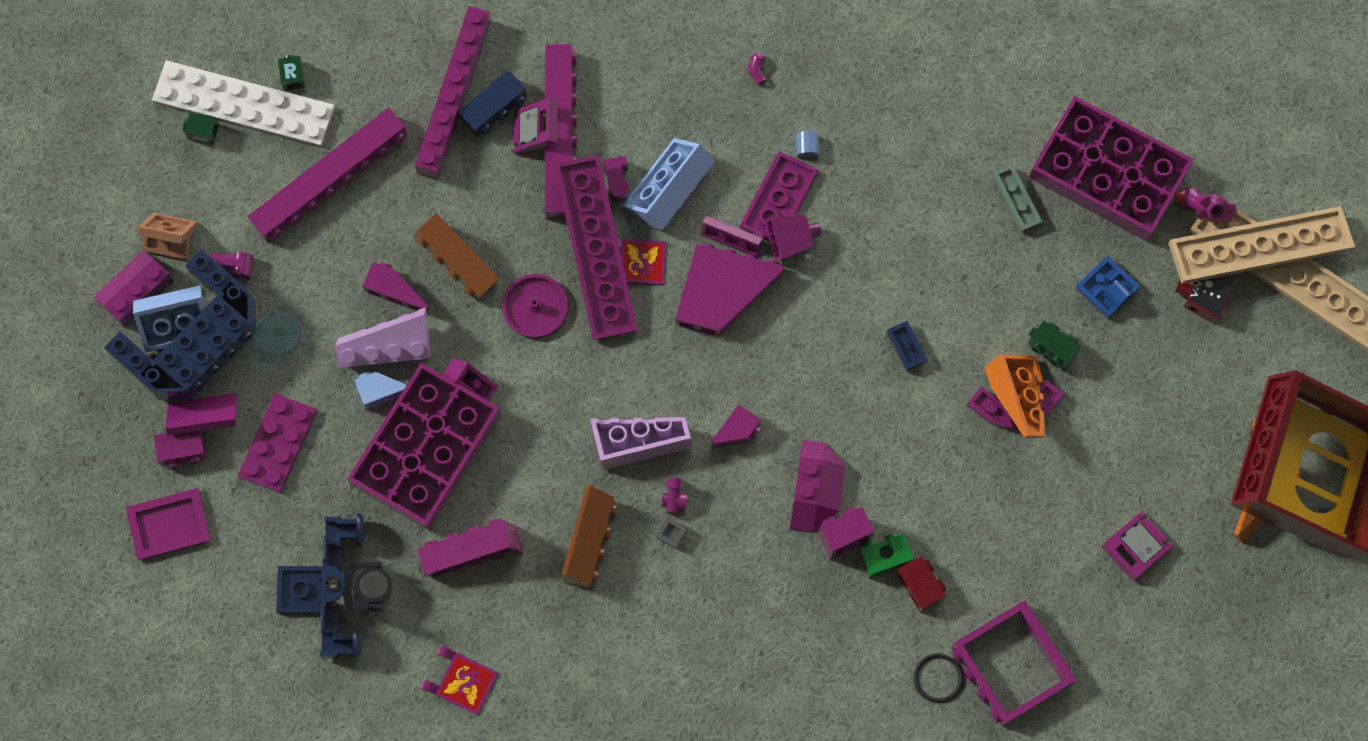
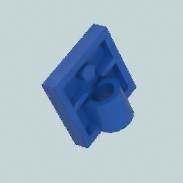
[1075,256,1140,319]

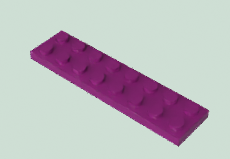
[554,155,638,341]

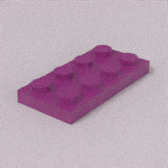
[237,393,317,494]

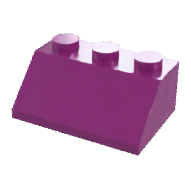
[93,251,174,328]

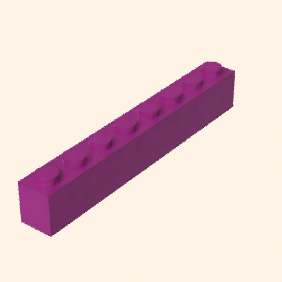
[415,6,491,180]
[545,44,577,219]
[247,107,407,242]

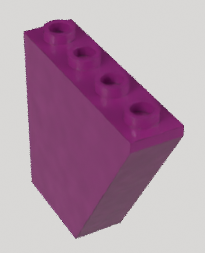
[675,243,784,336]

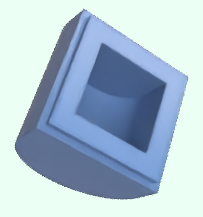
[796,131,819,158]

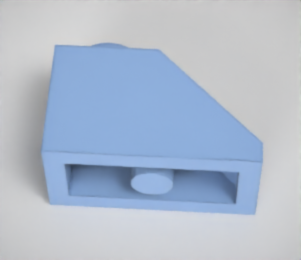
[354,372,406,410]

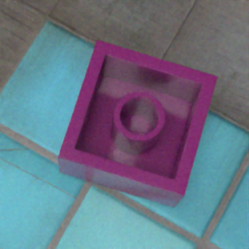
[818,506,875,560]

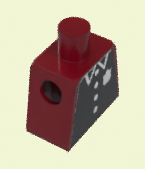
[1175,277,1233,325]

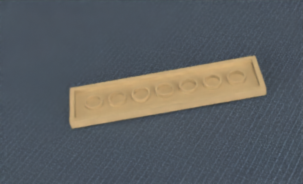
[1168,206,1355,284]

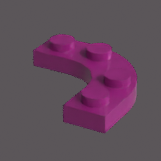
[967,380,1064,430]

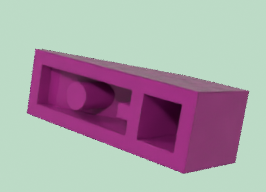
[363,262,429,315]

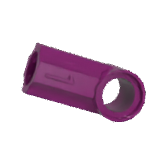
[209,252,254,280]

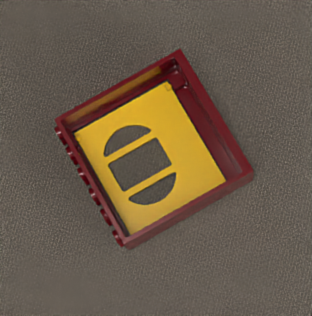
[1230,370,1368,558]

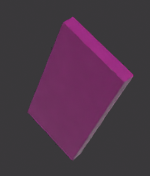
[739,151,819,243]

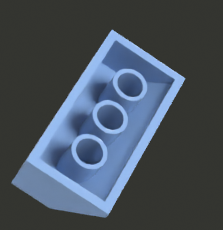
[622,138,715,230]

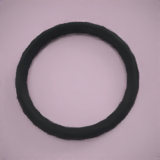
[914,653,963,703]

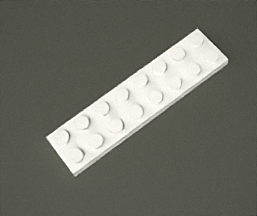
[152,60,335,147]

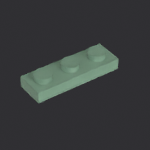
[992,164,1042,233]

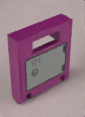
[514,98,557,154]
[1101,511,1174,581]

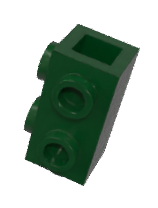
[1028,320,1081,370]

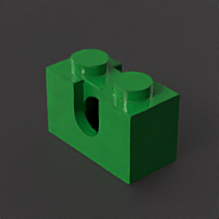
[859,532,914,579]

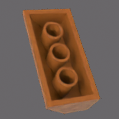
[562,485,618,590]

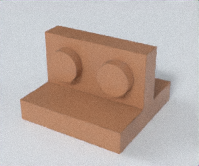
[138,213,197,259]

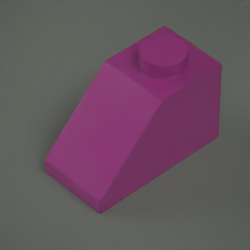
[443,359,498,402]
[712,404,762,448]

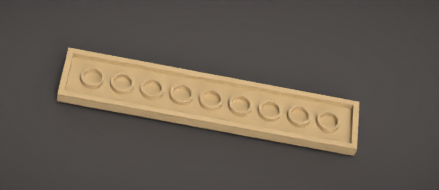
[1189,194,1368,352]

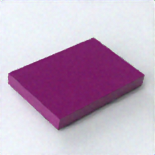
[165,393,238,435]

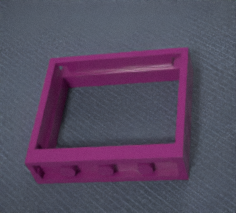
[951,600,1076,727]

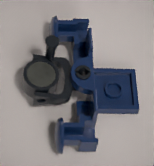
[276,513,393,663]

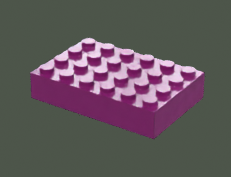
[1029,96,1194,242]
[347,363,501,531]

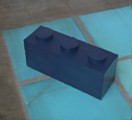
[458,70,527,137]

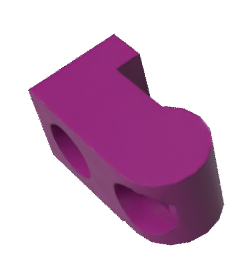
[604,156,629,202]

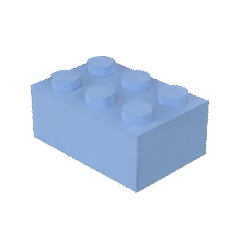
[133,285,207,353]

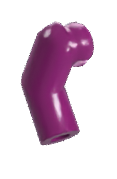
[748,53,767,86]

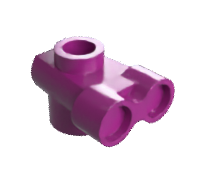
[662,477,687,513]

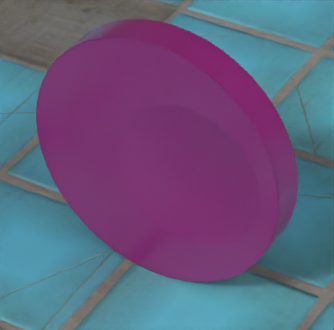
[502,274,568,339]

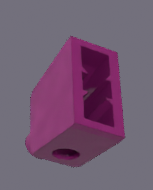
[765,215,821,261]

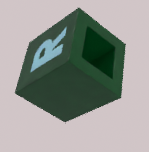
[278,55,306,91]
[183,112,219,144]

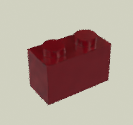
[896,555,947,613]

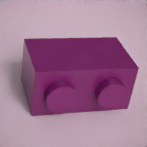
[154,431,207,469]

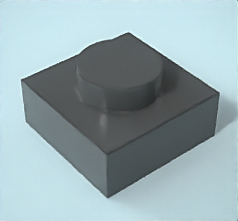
[656,517,687,549]

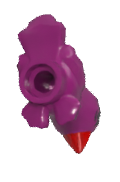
[1175,187,1237,223]

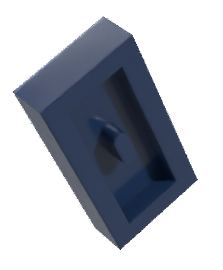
[886,321,927,372]

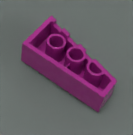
[417,518,524,578]

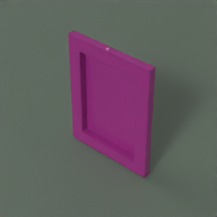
[125,488,211,561]

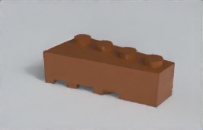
[414,213,499,299]

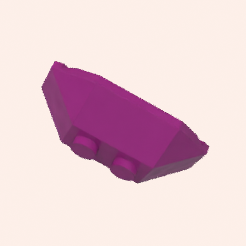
[790,440,846,532]

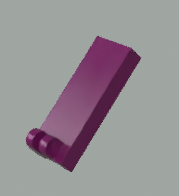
[700,216,764,256]

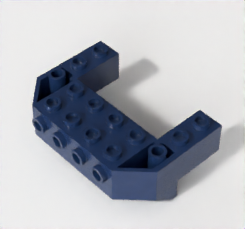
[104,249,256,400]

